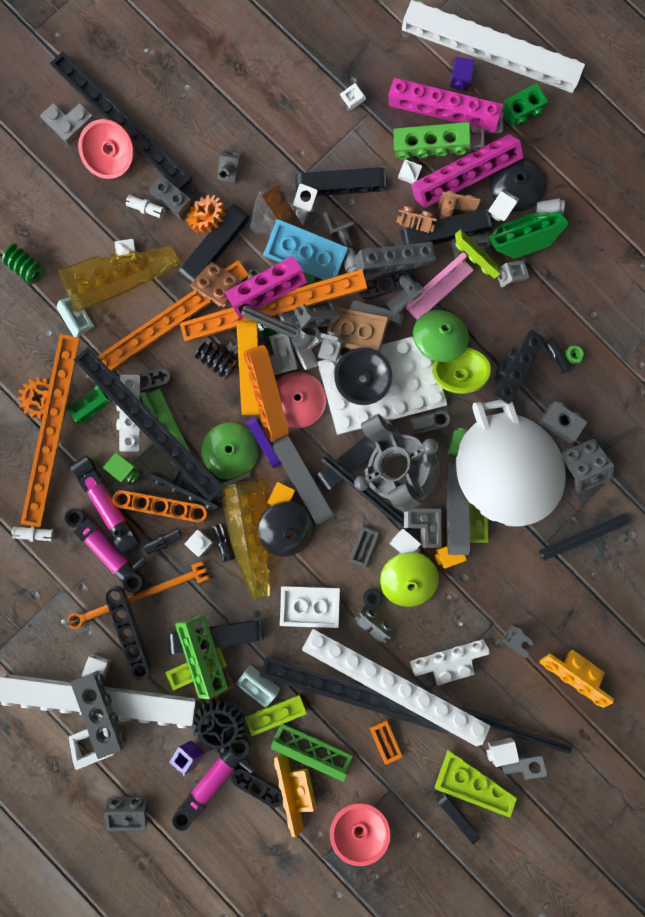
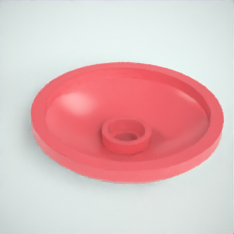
[78,119,134,179]
[276,372,326,428]
[330,803,390,866]

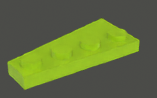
[435,750,517,817]

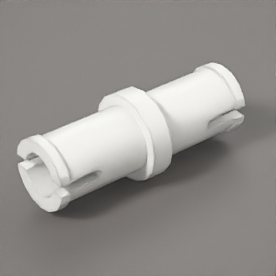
[126,195,165,219]
[12,526,54,542]

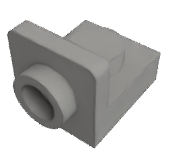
[497,260,530,287]
[318,332,344,363]

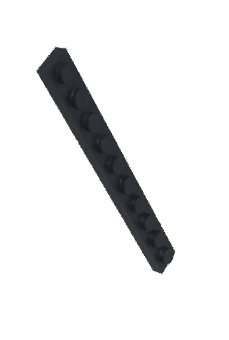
[49,51,192,191]
[73,347,224,502]
[260,657,449,734]

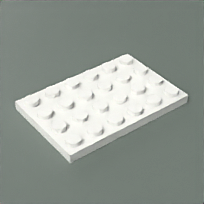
[317,337,447,435]

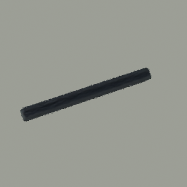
[321,453,412,532]
[460,707,573,754]

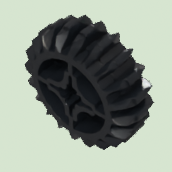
[192,698,246,753]

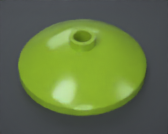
[432,348,491,394]
[380,552,439,607]

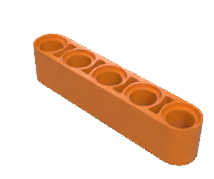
[244,345,289,441]
[113,490,209,523]

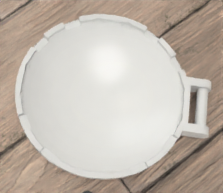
[456,400,566,526]

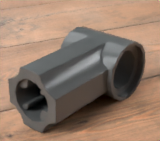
[411,410,450,435]

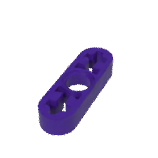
[246,417,281,469]

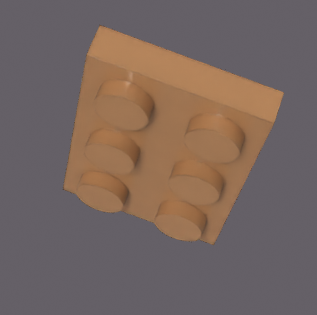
[326,307,389,352]

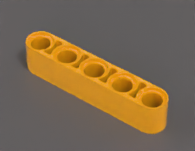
[237,321,259,416]

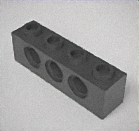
[354,242,436,275]
[70,670,126,759]

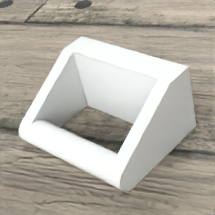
[69,728,115,770]

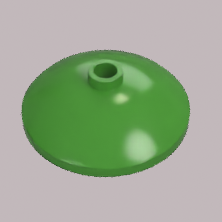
[413,310,469,362]
[202,423,259,480]

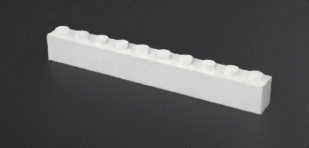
[402,0,585,93]
[302,629,490,746]
[0,674,198,728]

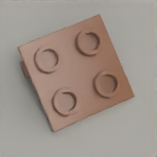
[437,191,480,219]
[396,206,437,233]
[190,262,243,308]

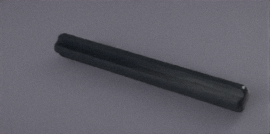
[539,514,629,561]

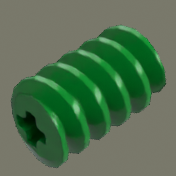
[2,243,45,284]

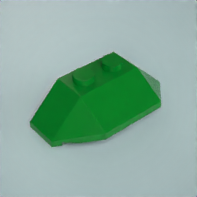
[489,211,568,259]

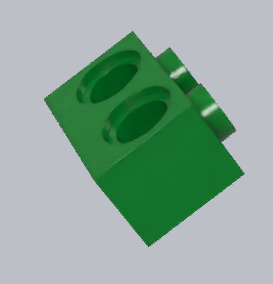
[502,83,548,127]

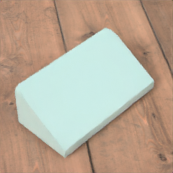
[57,295,95,337]
[236,665,280,708]

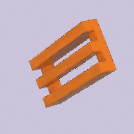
[369,719,403,765]

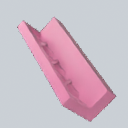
[405,252,473,320]

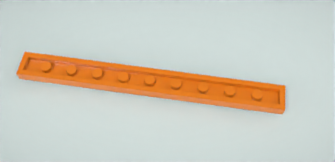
[88,260,249,383]
[180,269,368,342]
[21,334,81,527]

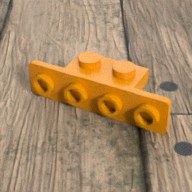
[540,650,614,708]
[274,753,317,837]

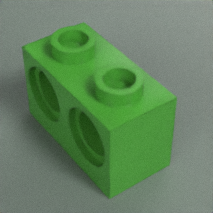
[103,452,141,485]

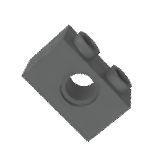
[149,176,193,221]
[538,401,587,443]

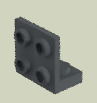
[561,439,614,494]

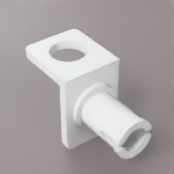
[293,184,317,225]

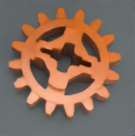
[186,195,226,234]
[17,377,49,419]

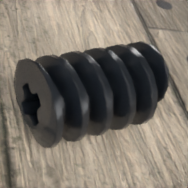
[194,341,238,380]

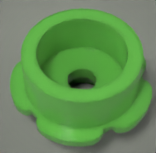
[565,346,584,364]

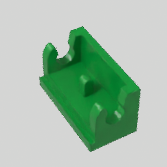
[66,385,111,425]

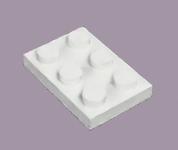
[280,586,340,628]

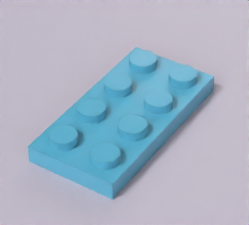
[263,219,348,280]

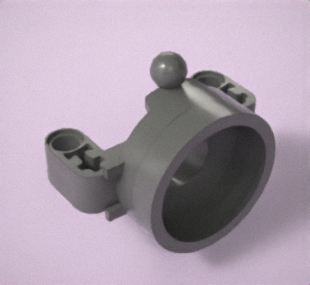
[354,414,439,512]

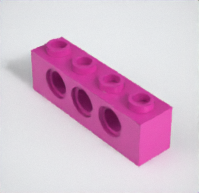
[225,256,307,319]

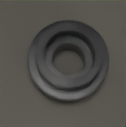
[363,588,382,608]

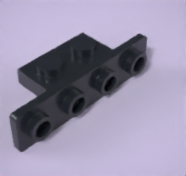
[493,330,545,404]
[149,467,223,511]

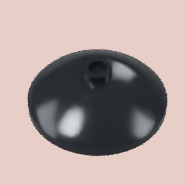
[489,157,545,211]
[334,347,393,406]
[257,501,315,557]

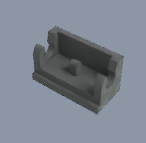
[294,302,341,328]
[500,625,534,658]

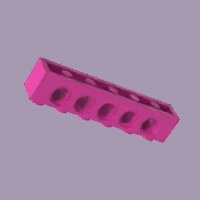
[388,78,503,133]
[411,134,523,208]

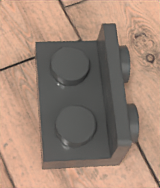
[104,797,147,831]

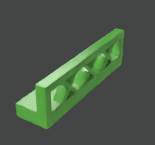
[139,388,191,464]
[175,614,228,699]
[271,724,352,782]

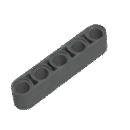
[271,435,334,526]
[446,463,470,555]

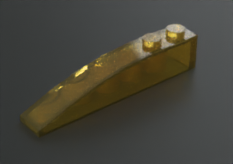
[57,246,179,313]
[221,478,270,600]

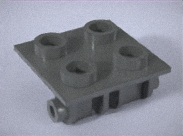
[386,275,425,314]

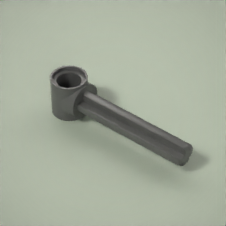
[241,306,316,350]

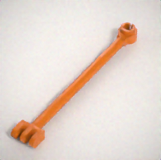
[67,561,211,629]

